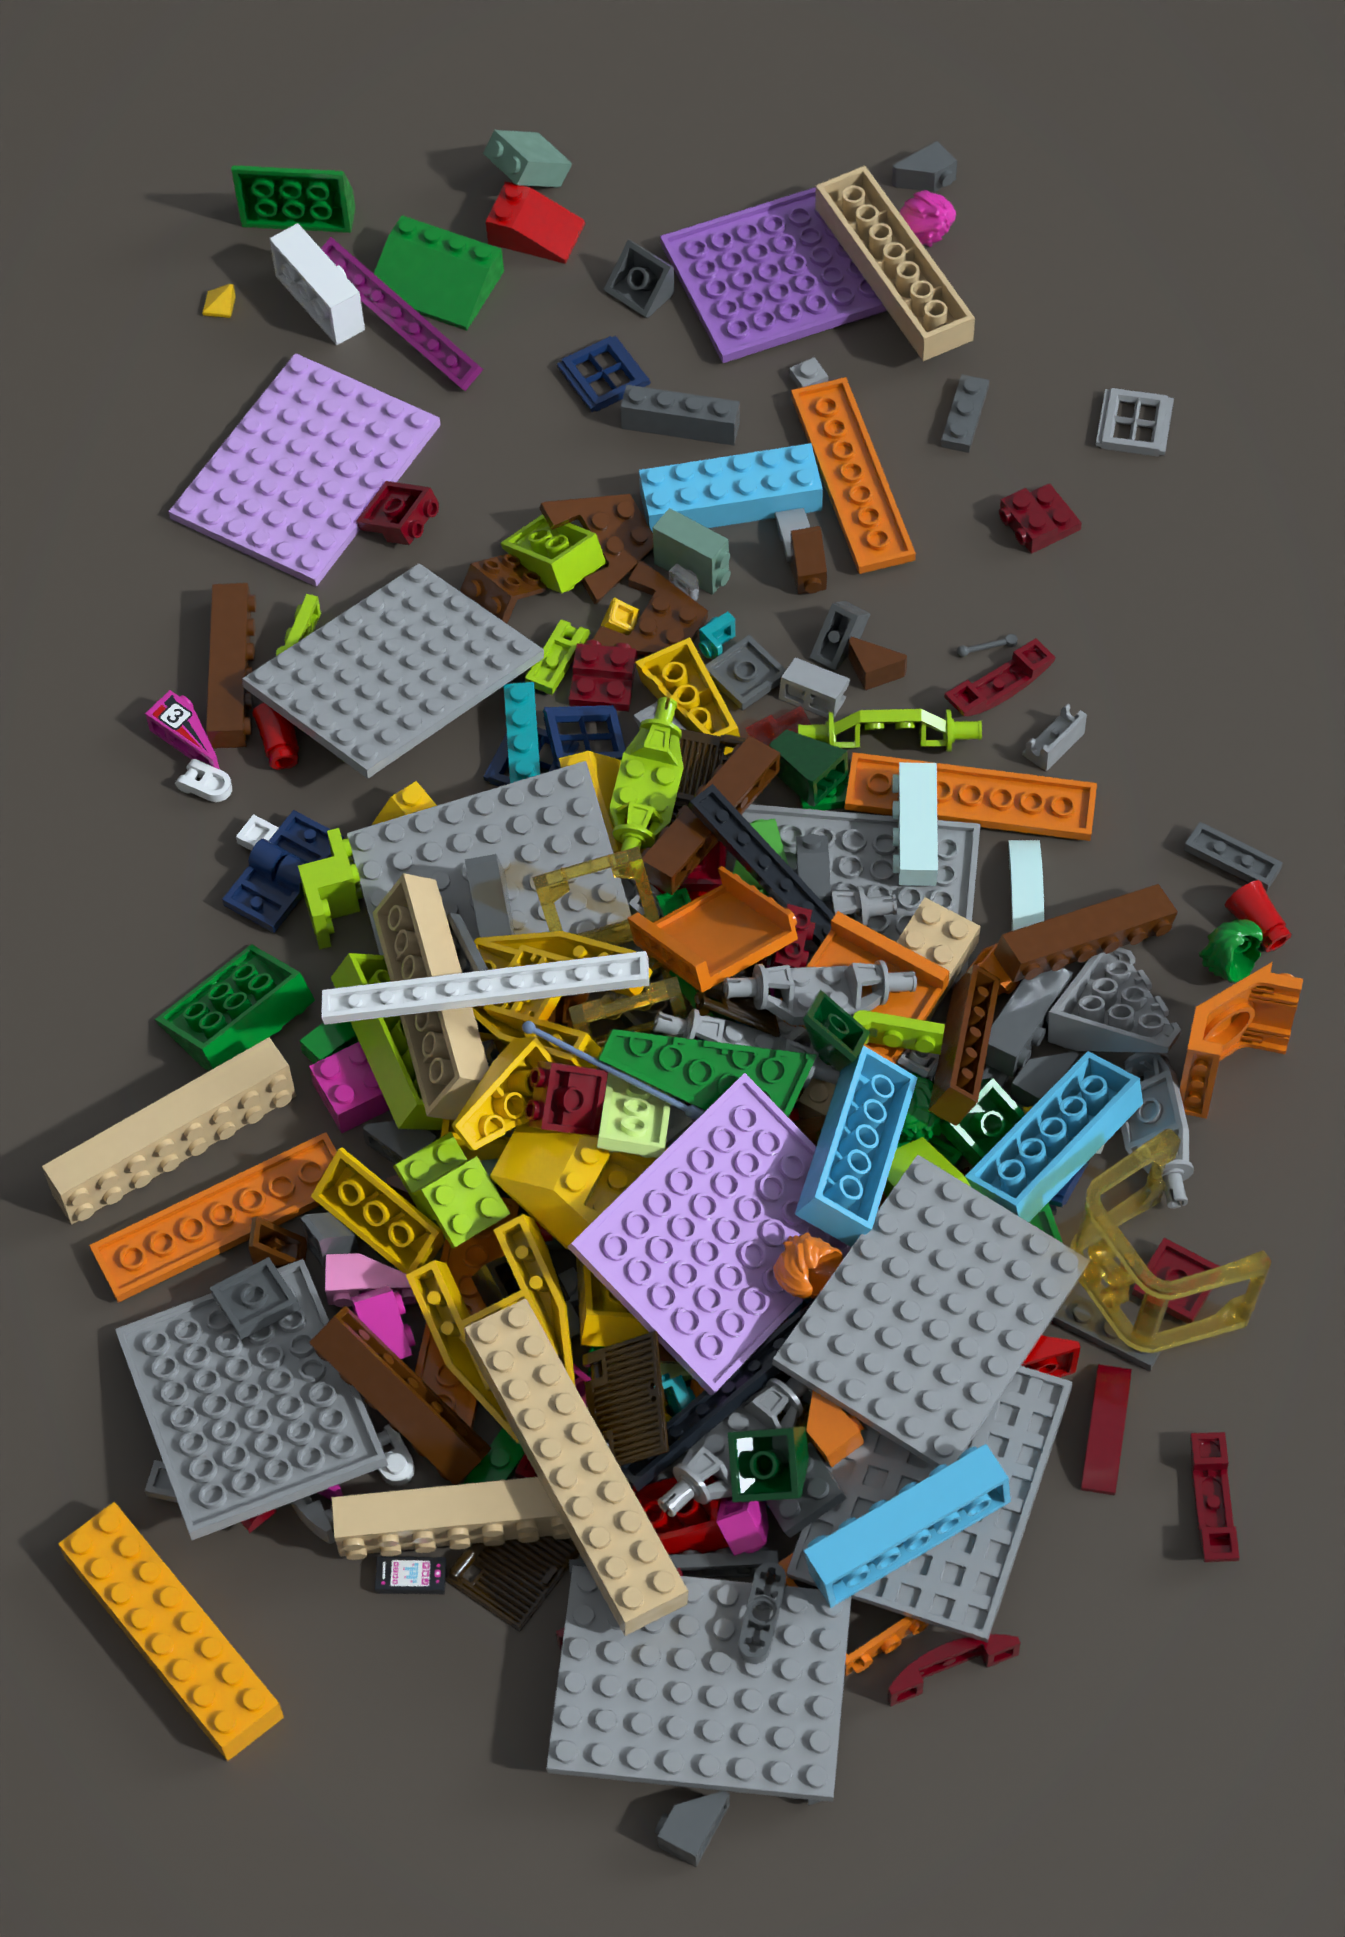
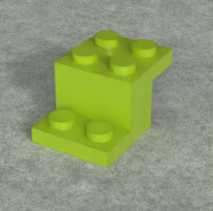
[298,828,363,950]
[393,1132,511,1248]

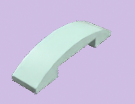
[1008,840,1044,931]

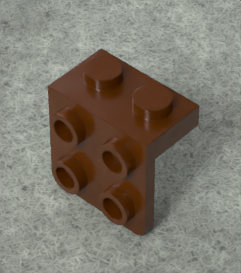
[460,554,547,624]

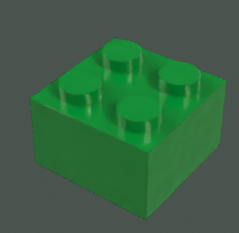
[940,1078,1025,1167]

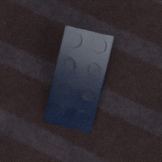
[222,810,344,933]

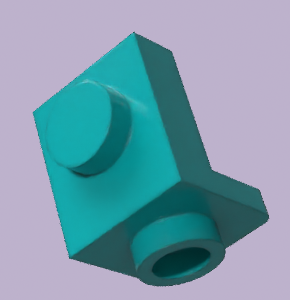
[699,611,736,660]
[654,1373,696,1416]

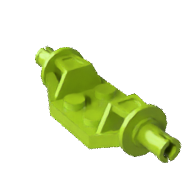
[609,697,684,871]
[798,709,982,752]

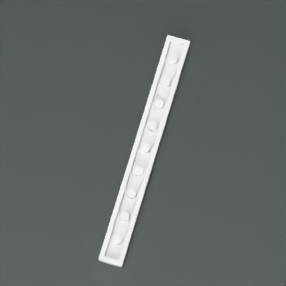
[322,951,649,1024]

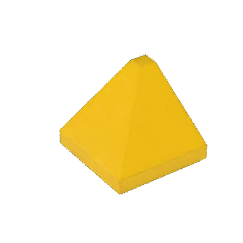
[202,284,236,318]
[600,598,639,635]

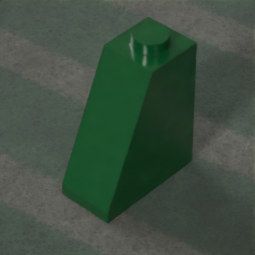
[769,729,849,807]

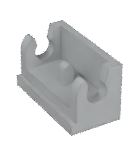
[778,657,850,720]
[1022,704,1087,771]

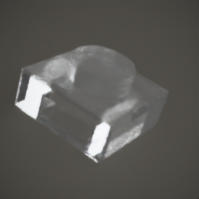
[669,563,699,600]

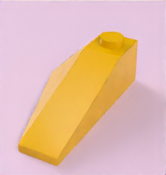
[452,1036,556,1151]

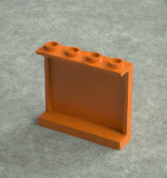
[628,866,798,993]
[780,911,950,1065]

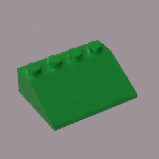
[231,165,355,233]
[374,215,504,331]
[155,944,315,1071]

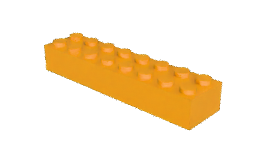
[58,1502,284,1762]

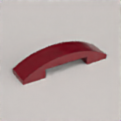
[944,638,1056,717]
[1081,1364,1132,1496]
[1190,1432,1240,1562]
[888,1634,1021,1707]

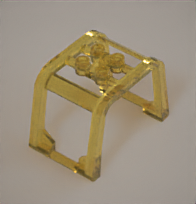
[533,846,688,1047]
[1069,1129,1271,1353]

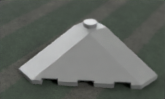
[1048,948,1181,1053]

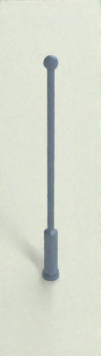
[522,1021,705,1121]

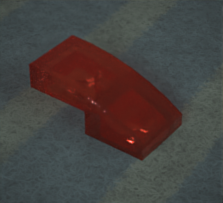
[745,706,811,746]

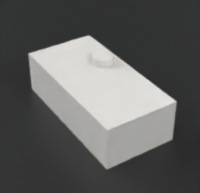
[269,223,365,345]

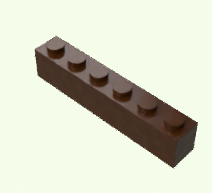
[206,583,256,748]
[639,735,780,895]
[994,884,1178,983]
[929,964,1000,1126]
[309,1305,492,1485]

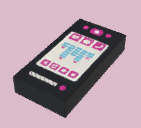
[375,1557,447,1594]

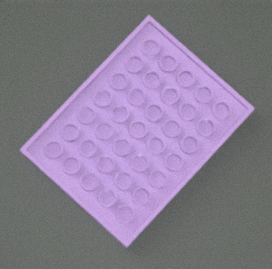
[168,353,441,587]
[568,1073,852,1396]

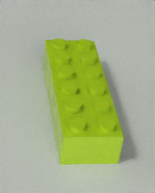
[331,953,443,1130]

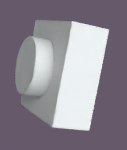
[236,814,279,851]

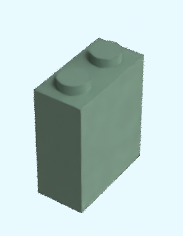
[483,130,572,187]
[653,508,731,595]

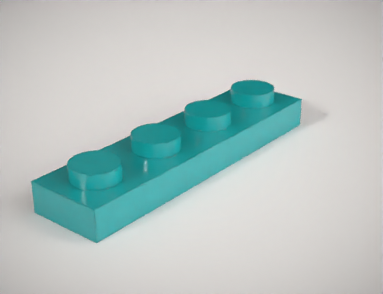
[504,682,541,783]

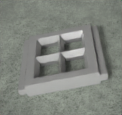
[1096,388,1174,457]

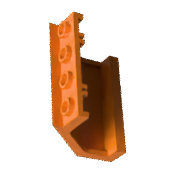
[1180,962,1303,1119]

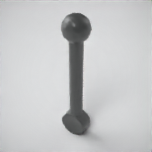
[957,634,1017,657]

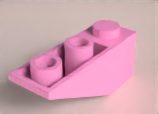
[325,1253,418,1307]

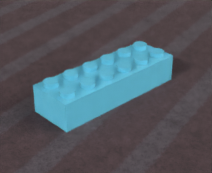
[639,443,823,532]
[795,1045,918,1247]
[965,1051,1143,1222]
[804,1444,1011,1608]

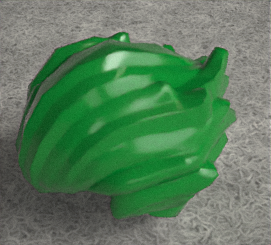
[1199,919,1263,983]
[901,1073,941,1141]

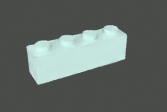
[892,762,938,886]

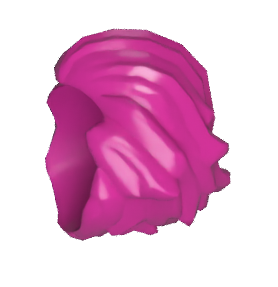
[899,190,956,247]

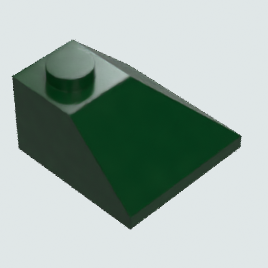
[803,990,870,1071]
[727,1426,809,1502]

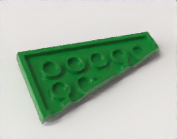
[597,1029,818,1118]

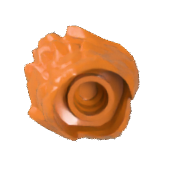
[773,1232,843,1299]

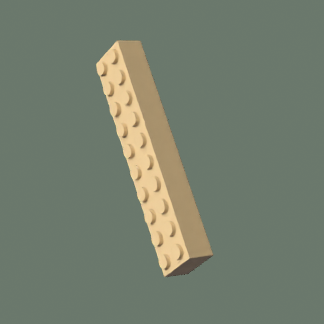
[465,1298,688,1636]

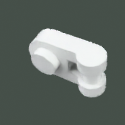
[175,759,232,802]
[377,1424,415,1486]

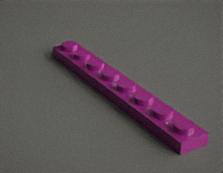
[321,237,483,391]

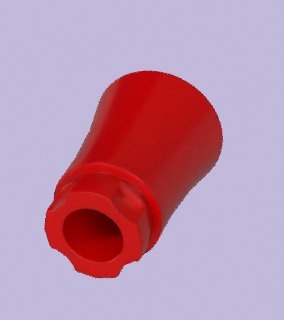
[252,702,299,770]
[1225,880,1292,953]

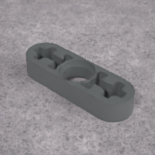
[738,1562,786,1664]

